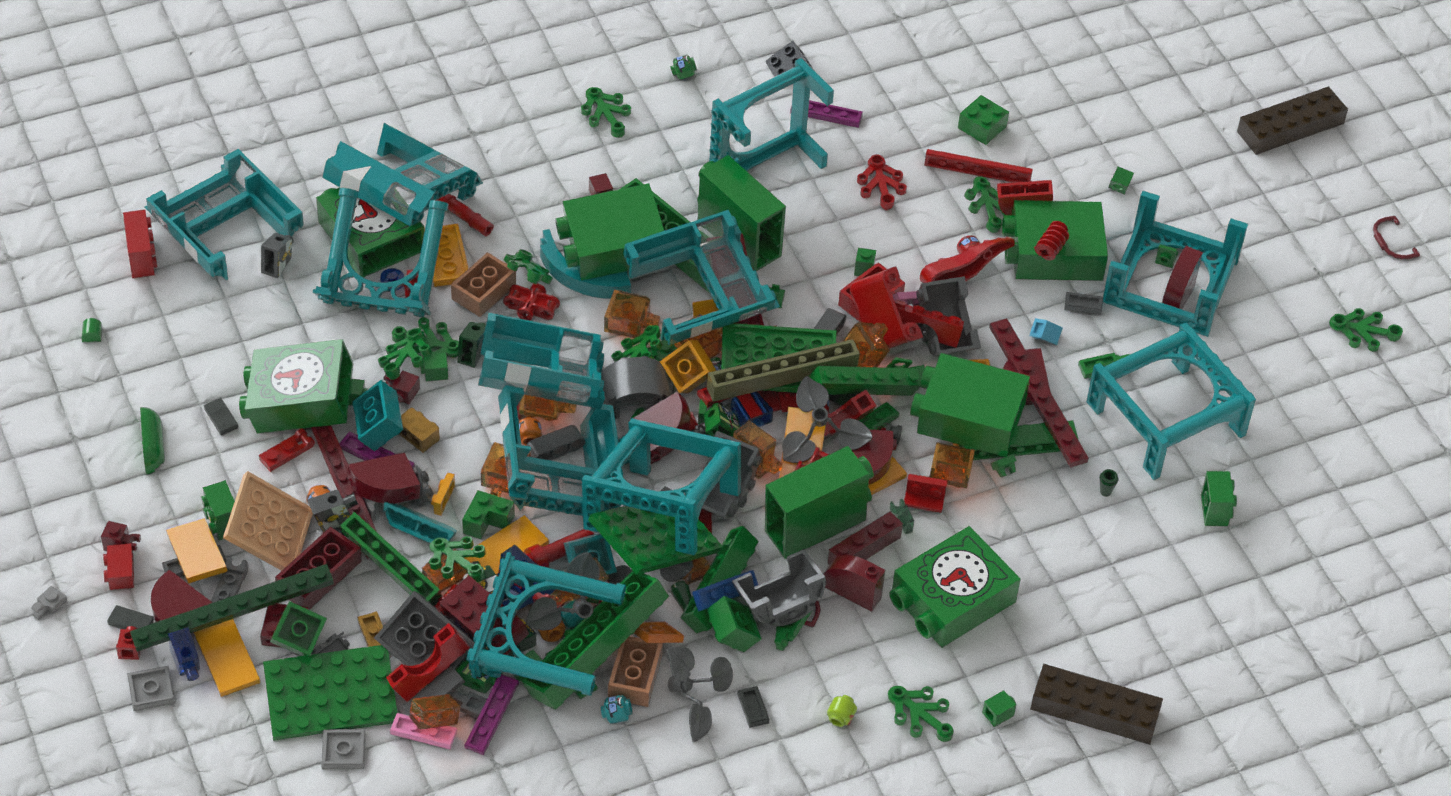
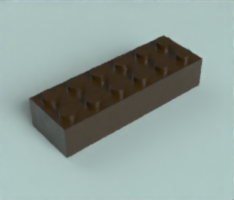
[1237,86,1348,155]
[1030,663,1163,745]

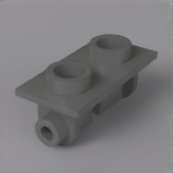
[414,465,434,507]
[311,632,350,655]

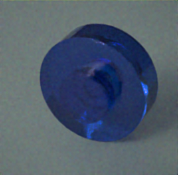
[380,268,404,291]

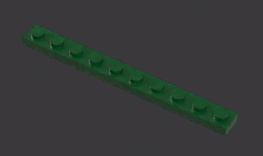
[130,564,334,652]

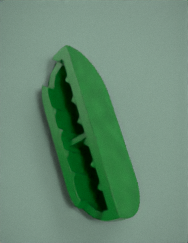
[140,407,165,474]

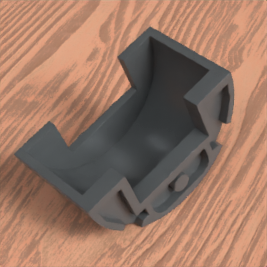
[916,276,981,356]
[601,356,674,419]
[684,431,762,520]
[732,549,826,626]

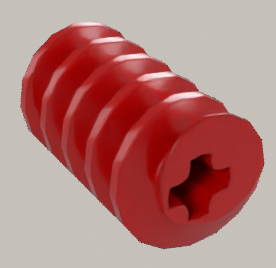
[1034,221,1069,261]

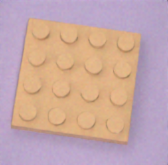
[223,471,313,571]

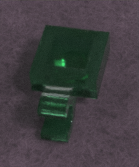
[889,499,914,534]

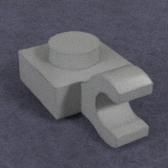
[31,586,67,619]

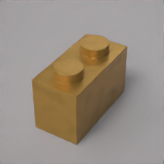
[399,407,440,453]

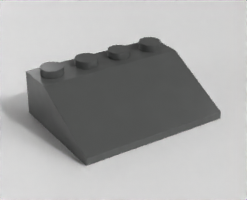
[374,591,475,685]

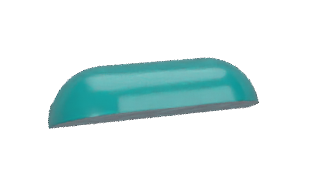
[383,502,457,543]

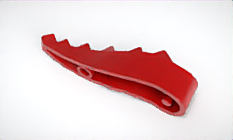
[920,237,1015,283]

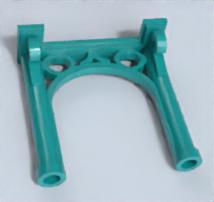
[313,188,449,317]
[467,552,626,696]

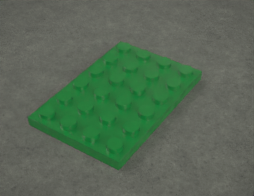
[721,323,836,395]
[588,506,722,575]
[263,645,397,741]

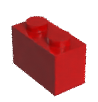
[103,544,134,590]

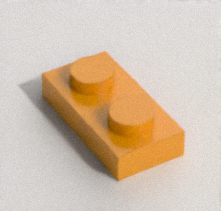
[431,472,455,516]

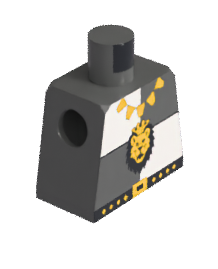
[261,233,294,278]
[307,490,358,533]

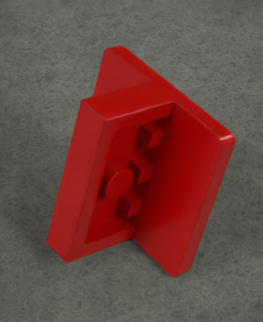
[903,474,948,513]

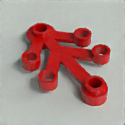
[857,154,907,210]

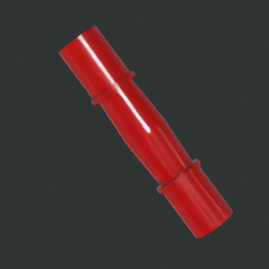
[436,193,494,236]

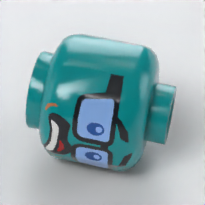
[601,695,633,724]

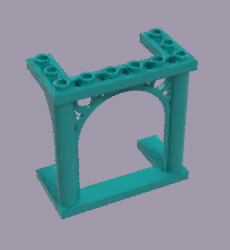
[709,58,834,171]
[1103,191,1248,337]
[1086,323,1256,480]
[582,419,741,555]

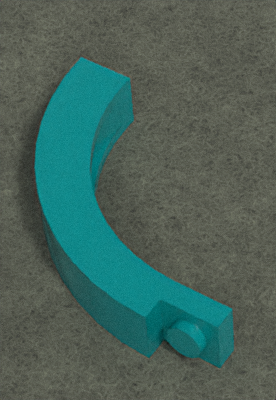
[540,229,631,299]

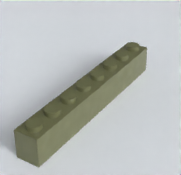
[707,339,860,402]

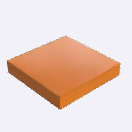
[634,621,684,643]

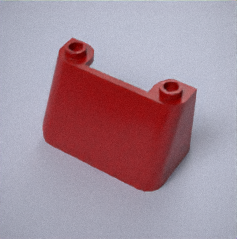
[850,266,923,352]

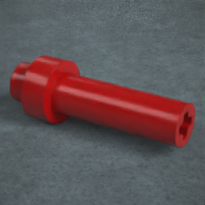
[518,529,594,568]

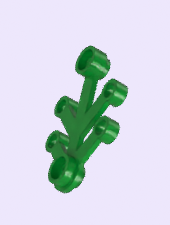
[581,87,631,138]
[964,177,1005,233]
[504,249,553,284]
[1329,308,1403,352]
[392,317,459,358]
[611,325,663,362]
[378,328,432,380]
[429,536,486,582]
[888,686,954,742]

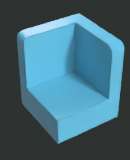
[1029,318,1063,345]

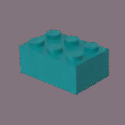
[353,380,403,451]

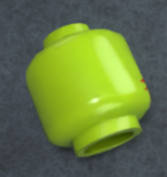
[827,695,857,727]

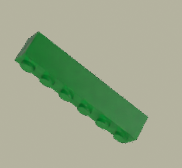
[808,366,921,396]
[959,420,1078,461]
[340,512,442,605]
[680,526,759,634]

